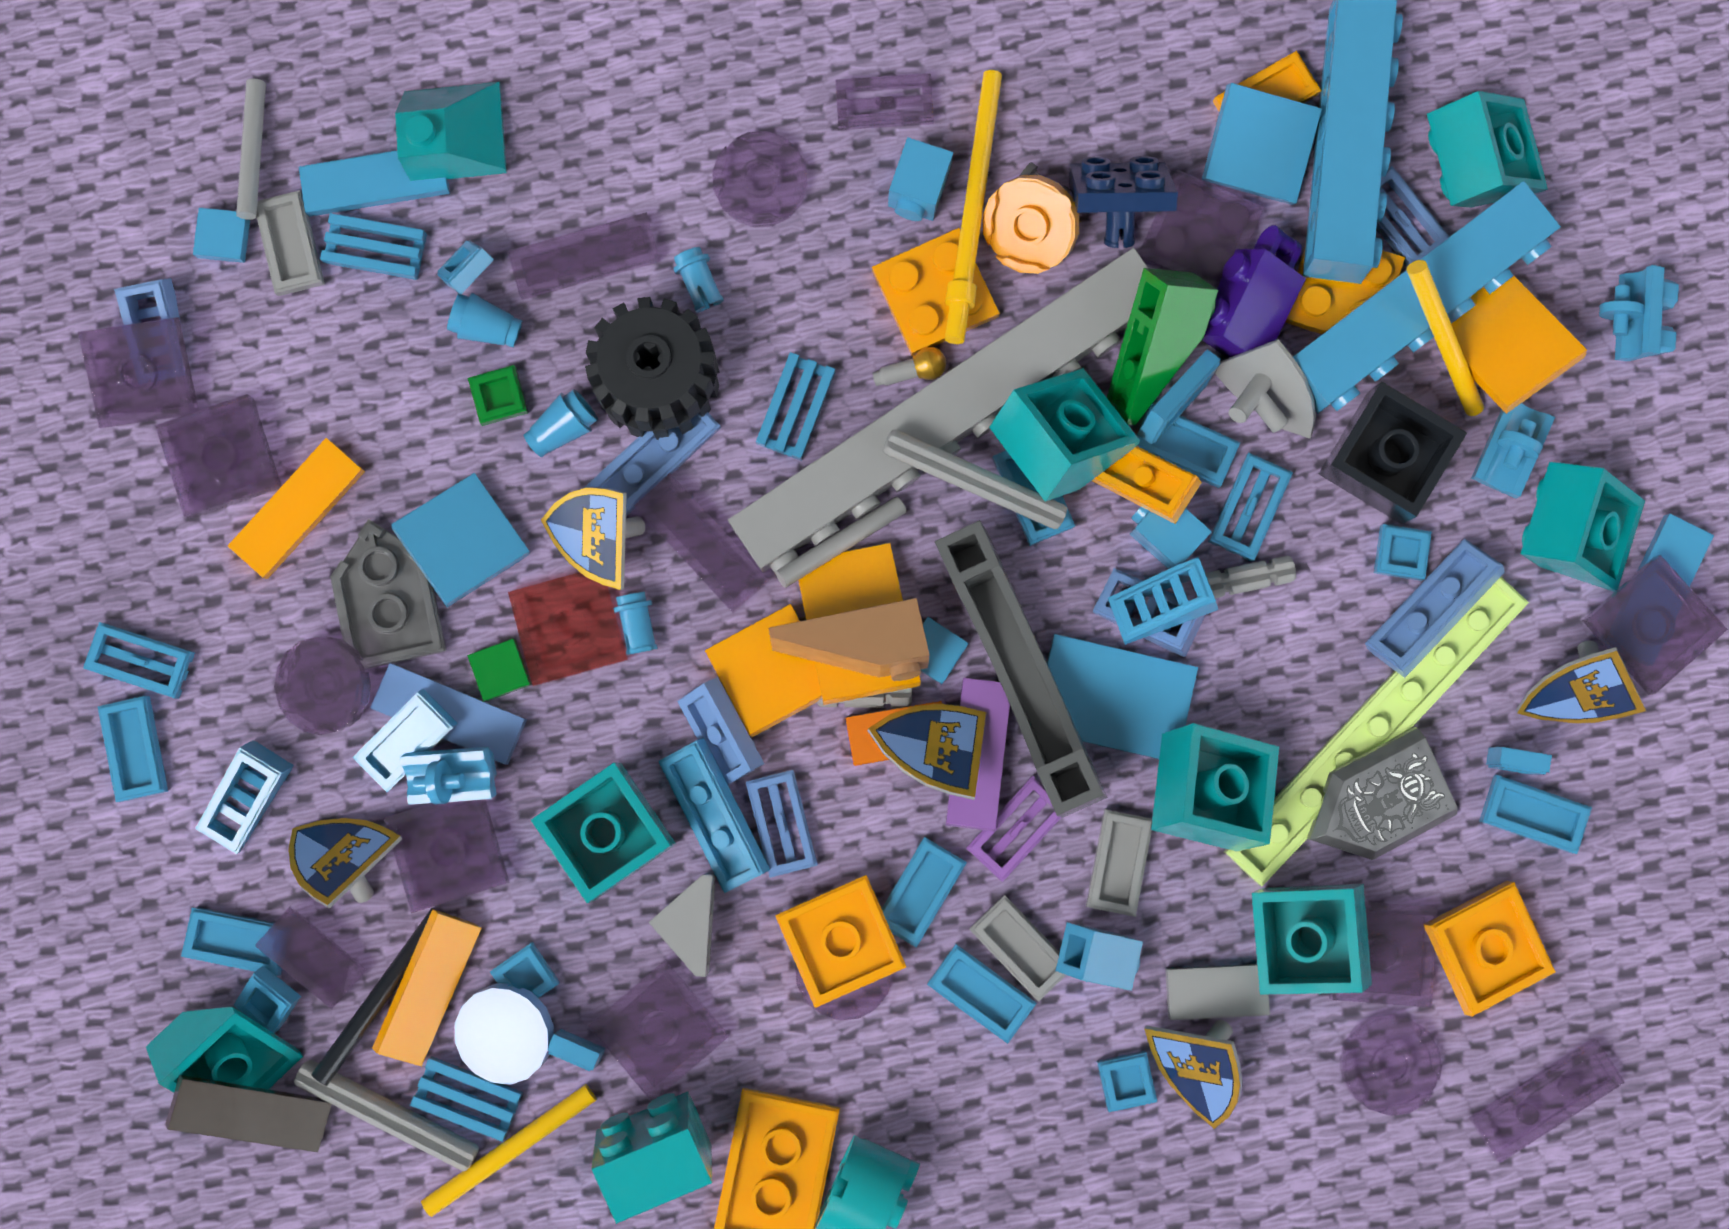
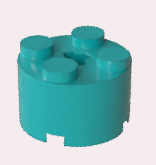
[815,1135,920,1229]

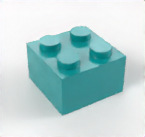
[1151,723,1279,852]
[531,762,676,903]
[1252,884,1372,995]
[591,1091,712,1224]

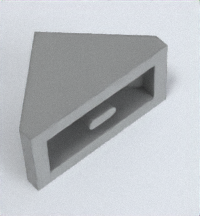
[649,873,716,977]

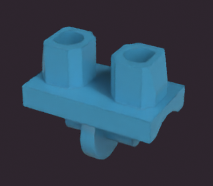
[1599,265,1679,361]
[1471,403,1555,499]
[400,747,497,805]

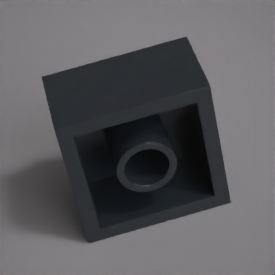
[1318,381,1467,525]

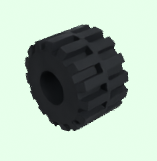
[585,297,720,440]

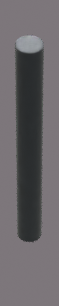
[311,908,435,1086]

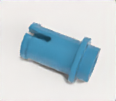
[673,247,724,313]
[613,592,658,655]

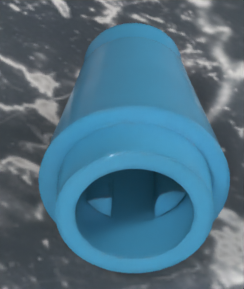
[447,293,523,348]
[523,389,598,457]

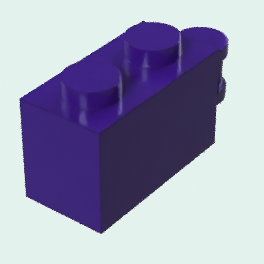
[1202,225,1306,358]

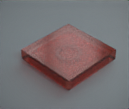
[508,572,629,687]

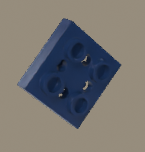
[1069,156,1178,248]

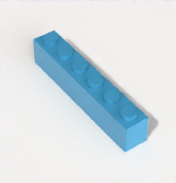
[1303,0,1403,284]
[1293,181,1561,414]

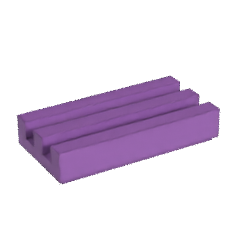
[966,776,1061,882]

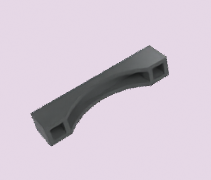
[934,520,1108,818]

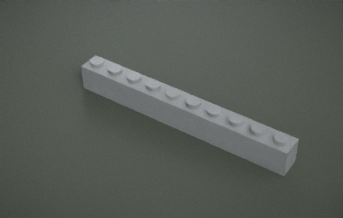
[728,248,1148,573]

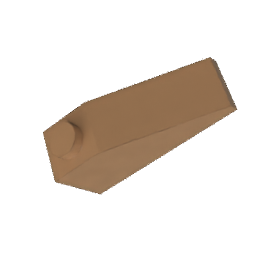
[768,598,930,681]

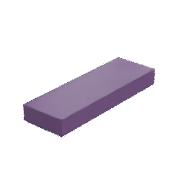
[945,678,1010,832]

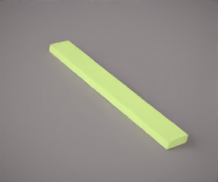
[1224,577,1529,887]

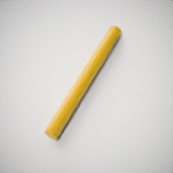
[1406,260,1484,416]
[421,1084,597,1217]

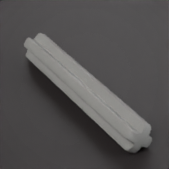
[883,430,1067,529]
[294,1060,479,1171]

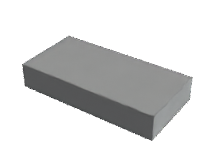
[256,190,325,296]
[1086,810,1152,917]
[969,895,1066,1002]
[1165,964,1270,1020]

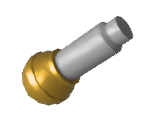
[872,346,946,386]

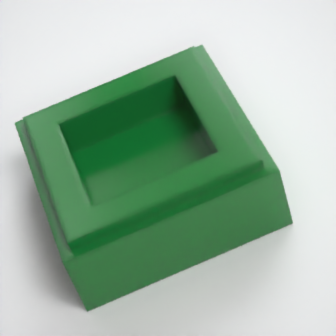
[468,365,529,426]
[467,639,532,702]

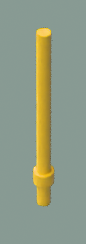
[945,70,1002,344]

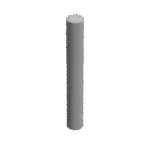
[236,79,266,220]
[775,496,906,588]

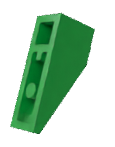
[1107,268,1218,425]

